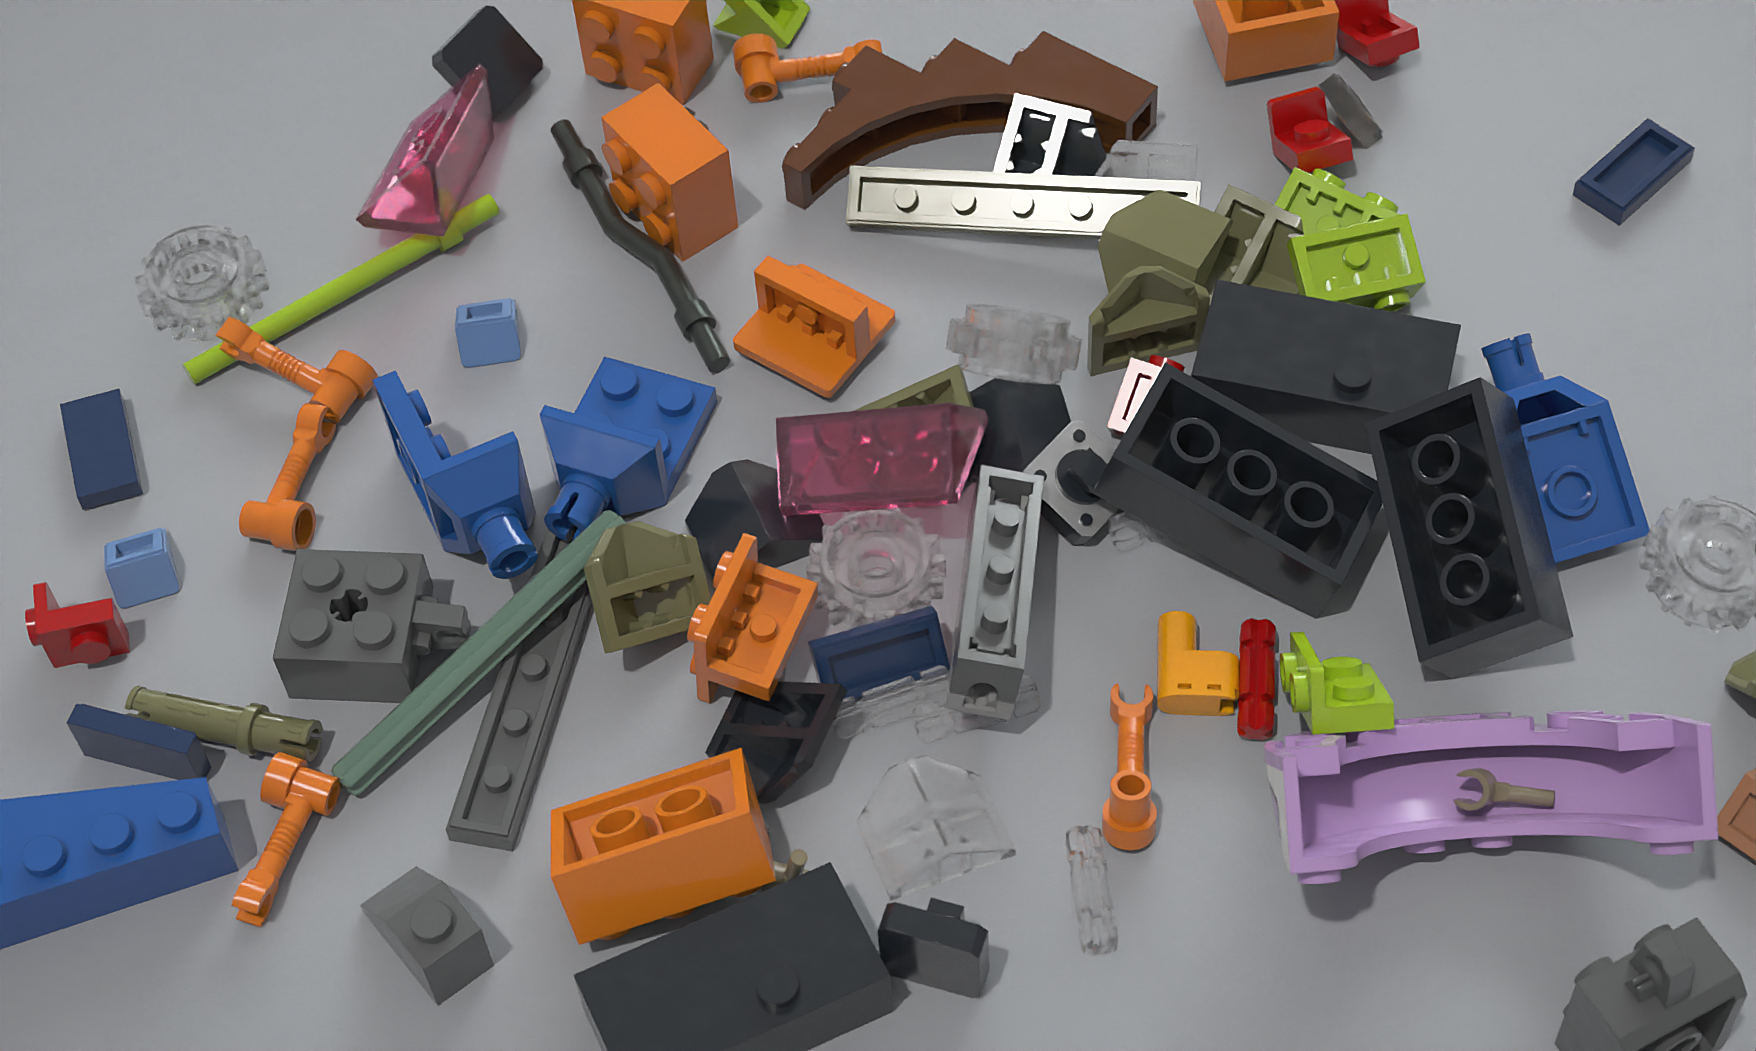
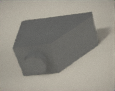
[360,866,494,1006]

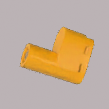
[1157,611,1239,716]

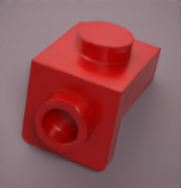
[1334,0,1420,67]
[25,582,130,668]

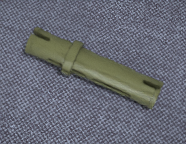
[125,685,323,762]

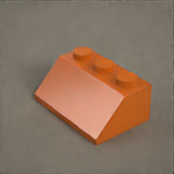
[551,748,776,945]

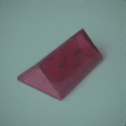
[355,64,494,237]
[776,403,989,516]

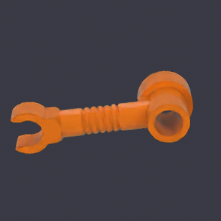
[732,34,882,103]
[215,317,378,423]
[239,403,336,551]
[1102,683,1157,850]
[231,752,341,927]

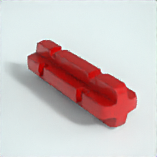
[1237,618,1276,741]

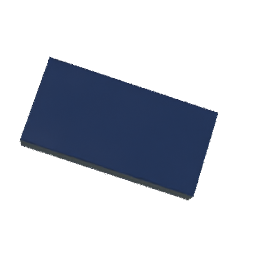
[1572,118,1695,226]
[60,388,143,510]
[808,606,950,704]
[66,703,211,780]

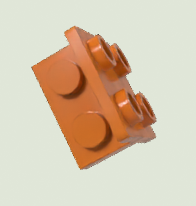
[733,255,896,398]
[687,533,818,703]

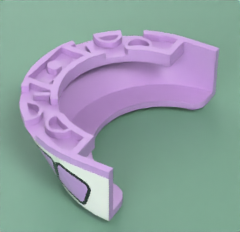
[1264,711,1718,884]

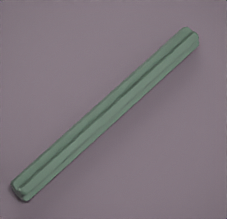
[331,510,626,796]

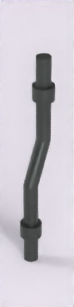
[550,119,730,373]

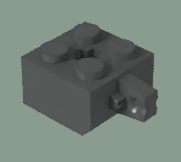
[273,549,471,703]
[1554,917,1748,1051]

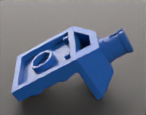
[1481,333,1651,563]
[539,356,718,541]
[373,370,538,579]

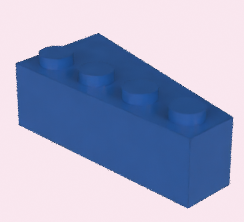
[0,777,239,950]

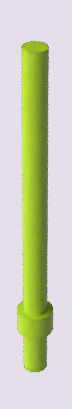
[182,193,500,385]

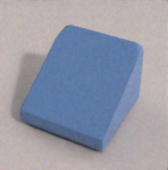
[455,298,521,368]
[104,527,179,608]

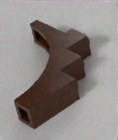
[782,31,1158,210]

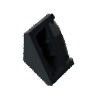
[993,93,1109,177]
[960,375,1071,482]
[685,459,833,583]
[705,681,847,804]

